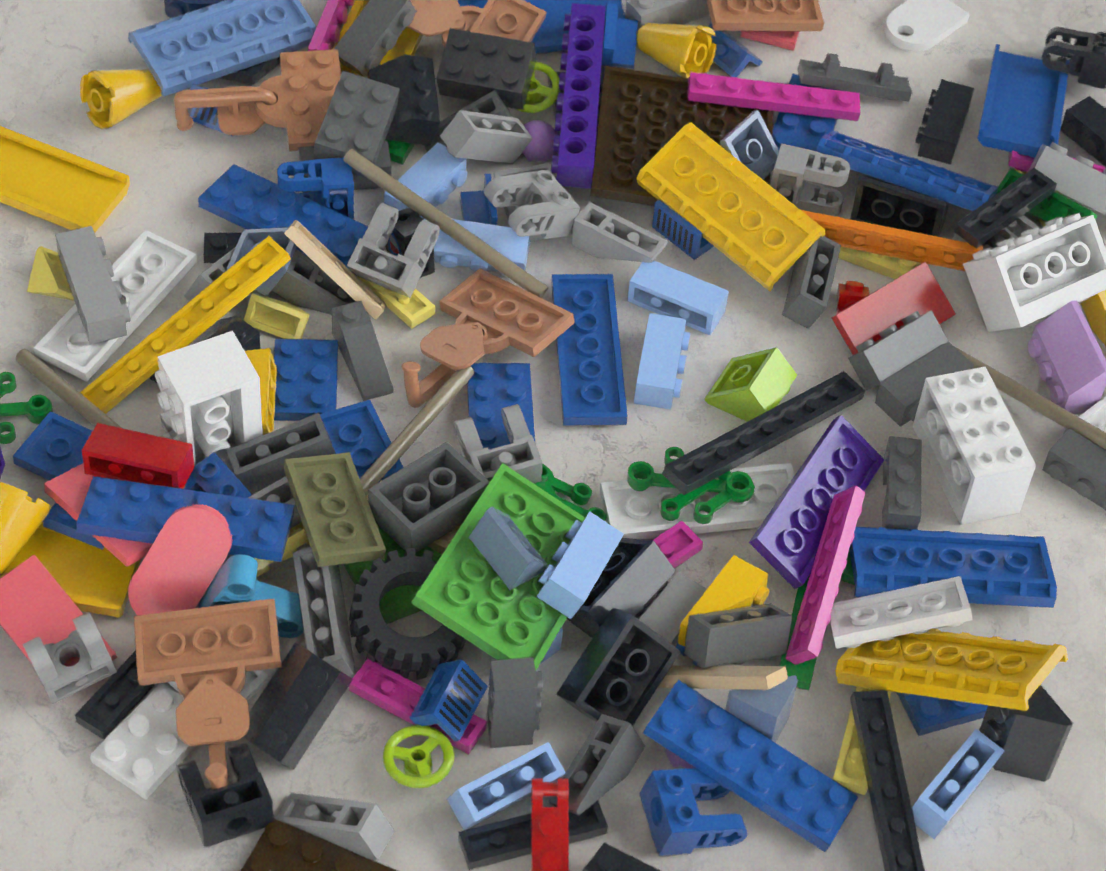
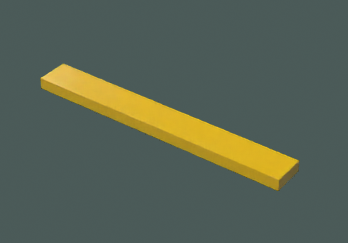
[80,236,291,414]

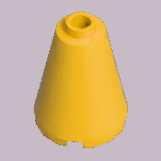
[636,23,716,79]
[80,69,162,129]
[0,482,51,576]

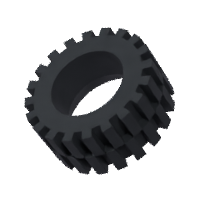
[349,548,466,680]

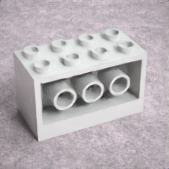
[963,213,1106,332]
[155,331,263,472]
[913,366,1036,525]

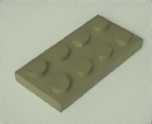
[284,452,386,567]

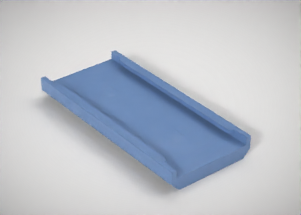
[128,0,316,97]

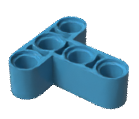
[198,554,304,638]

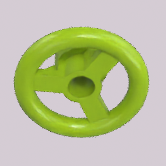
[516,62,560,113]
[383,725,454,788]

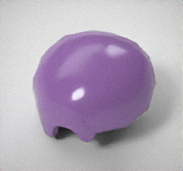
[522,120,559,162]

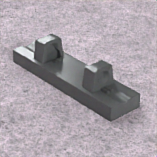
[797,53,912,102]

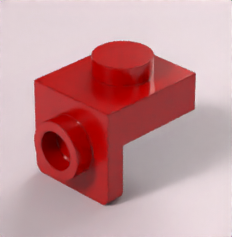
[836,281,870,314]

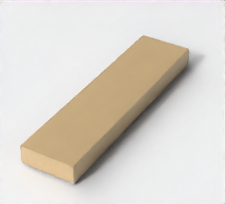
[284,220,386,320]
[658,666,788,690]

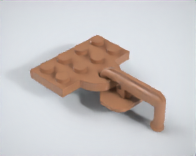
[408,0,546,47]
[707,0,824,31]
[174,49,341,151]
[401,268,574,408]
[134,598,282,790]

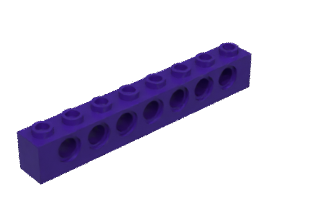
[551,3,606,189]

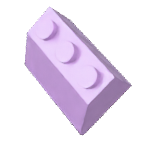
[1028,300,1106,414]

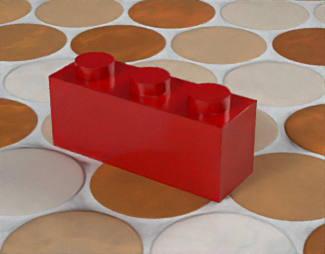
[82,423,194,489]

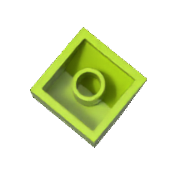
[704,347,797,422]

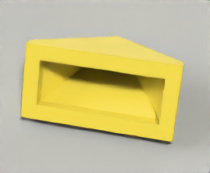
[27,246,74,301]
[243,294,310,339]

